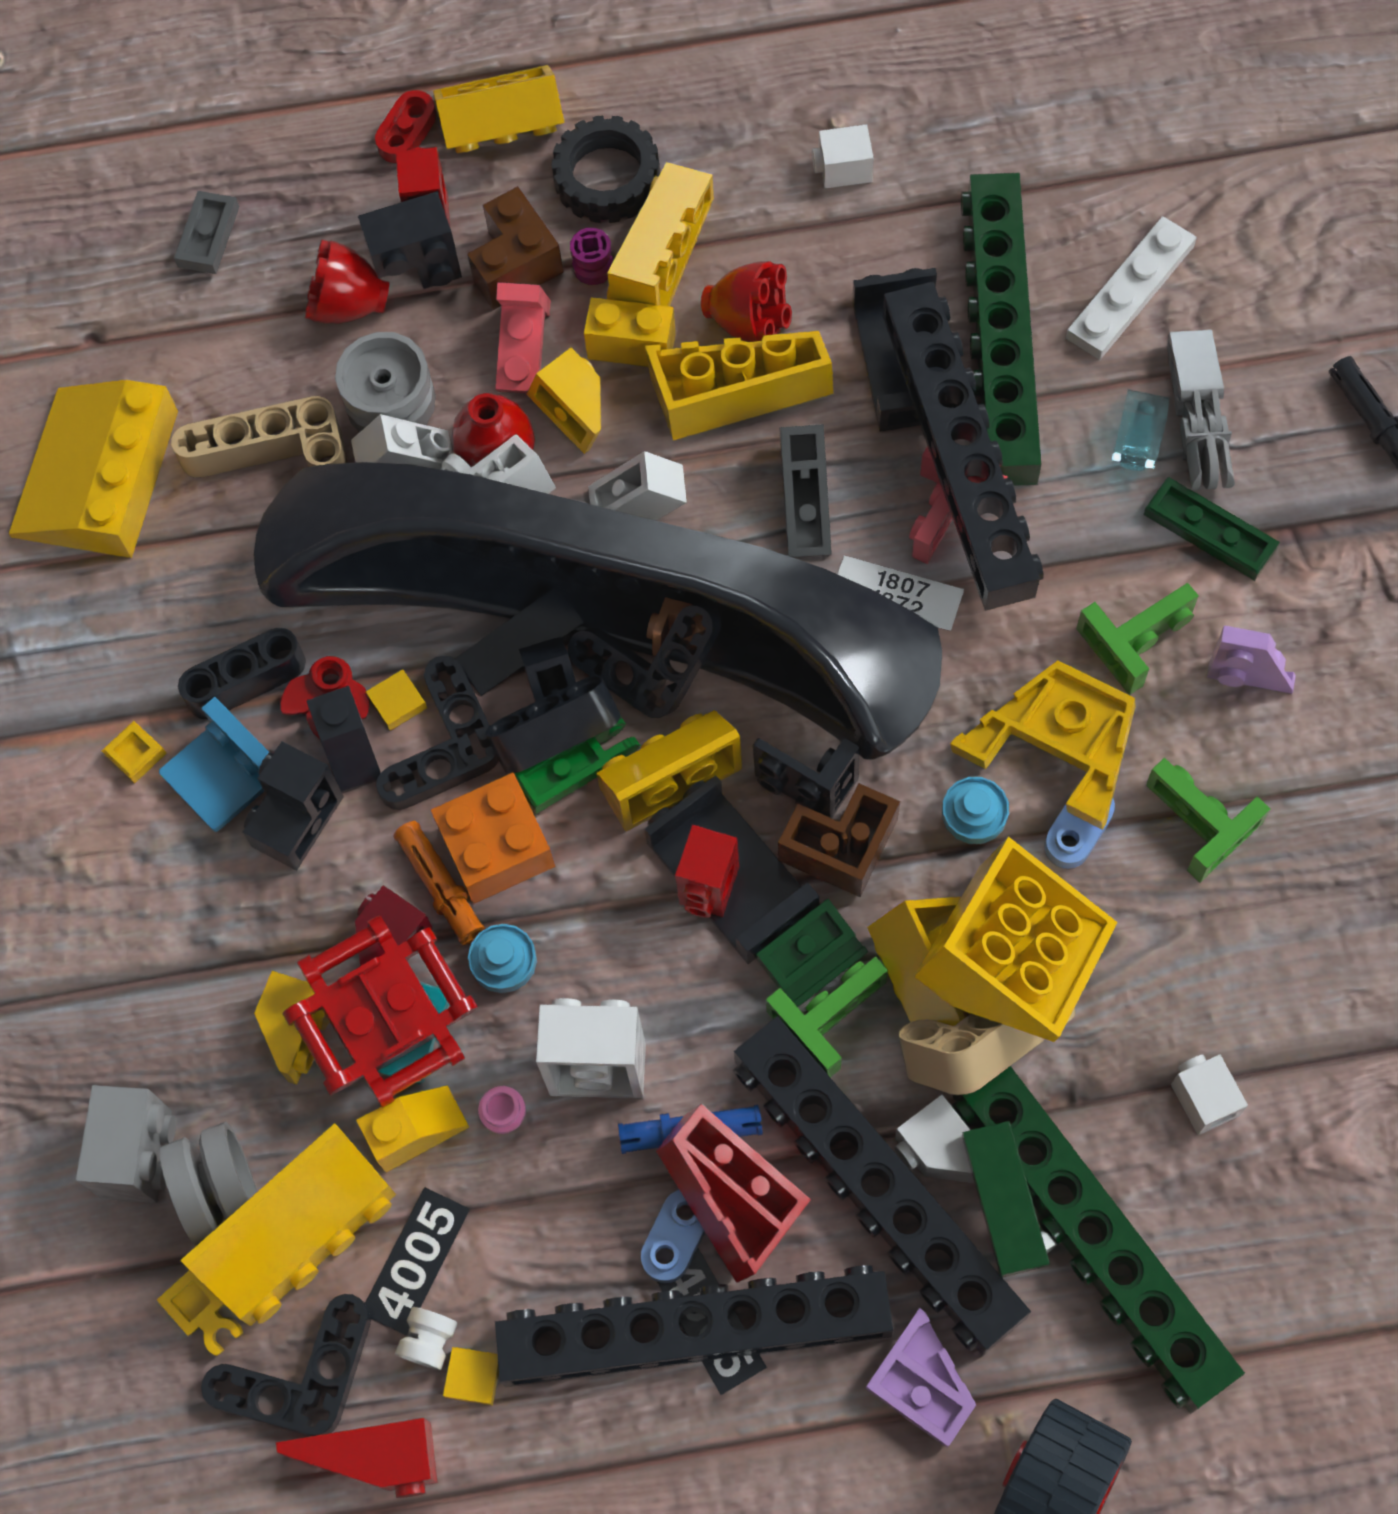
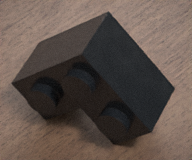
[358,191,462,289]
[242,741,344,871]

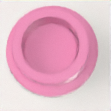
[478,1086,526,1134]

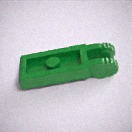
[514,717,641,814]

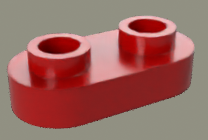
[375,90,437,163]

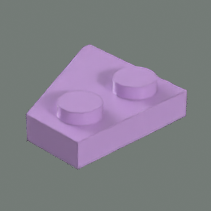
[1207,625,1296,694]
[866,1308,976,1448]

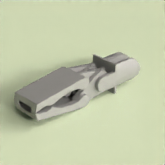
[1167,330,1235,490]

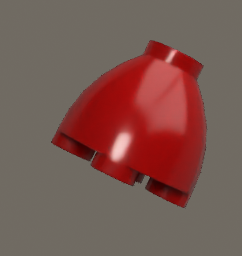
[304,239,390,324]
[701,261,792,342]
[451,393,535,468]

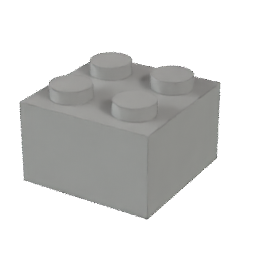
[76,1085,176,1203]

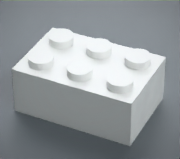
[536,998,646,1099]

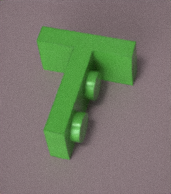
[1076,583,1199,695]
[1146,757,1271,883]
[766,956,888,1078]

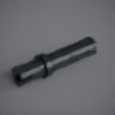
[1329,356,1398,470]

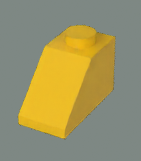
[526,347,601,454]
[356,1085,469,1173]

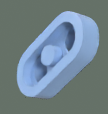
[1045,799,1115,869]
[641,1190,705,1283]

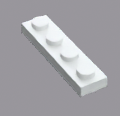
[1066,216,1197,360]

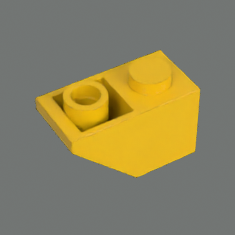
[254,971,329,1085]

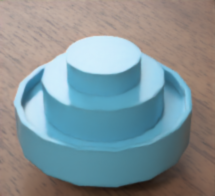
[942,777,1009,844]
[468,924,537,993]

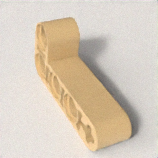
[171,396,348,478]
[899,1008,1076,1095]

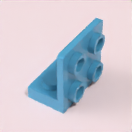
[159,697,269,832]

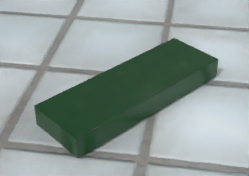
[1143,477,1280,581]
[961,1121,1050,1278]

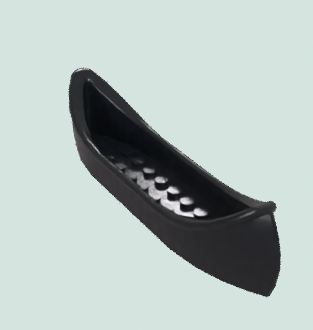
[253,462,942,760]

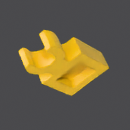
[157,1270,243,1356]

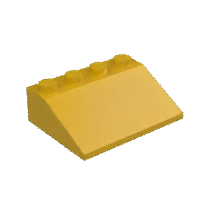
[9,380,178,558]
[914,837,1118,1042]
[181,1123,396,1326]

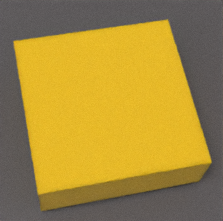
[366,669,427,731]
[101,721,167,784]
[443,1347,499,1406]

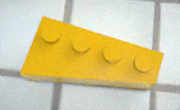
[607,162,714,307]
[645,331,834,441]

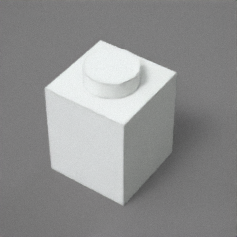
[812,124,874,188]
[1171,1055,1248,1135]

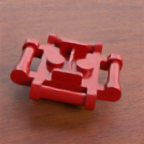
[282,915,478,1108]

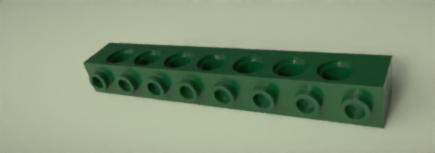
[961,173,1042,486]
[952,1066,1245,1414]

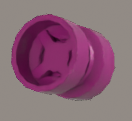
[570,228,613,285]

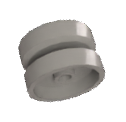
[335,332,436,432]
[160,1121,257,1246]

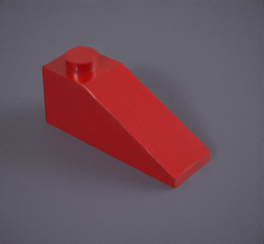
[276,1418,438,1498]

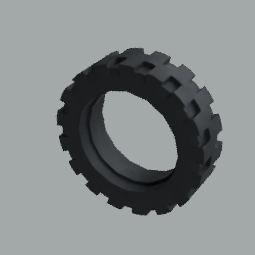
[551,115,660,223]

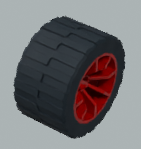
[994,1398,1132,1514]

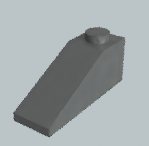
[779,424,832,557]

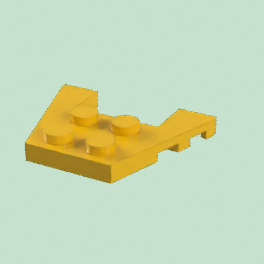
[950,660,1136,830]

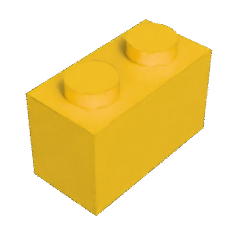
[584,297,676,367]

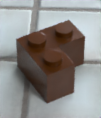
[467,186,564,310]
[778,783,901,897]

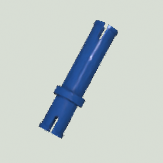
[618,1105,763,1154]

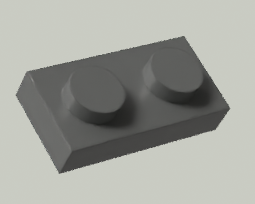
[174,191,240,274]

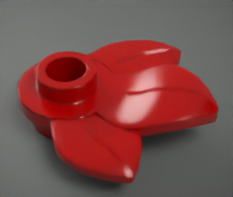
[280,656,370,741]

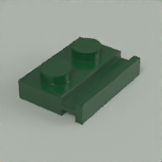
[754,898,869,1007]

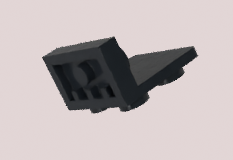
[752,738,860,818]

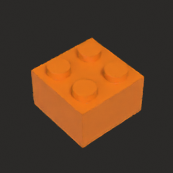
[431,772,555,904]

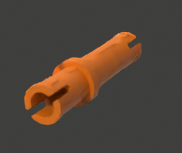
[393,821,486,945]

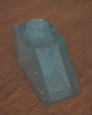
[1112,389,1169,471]

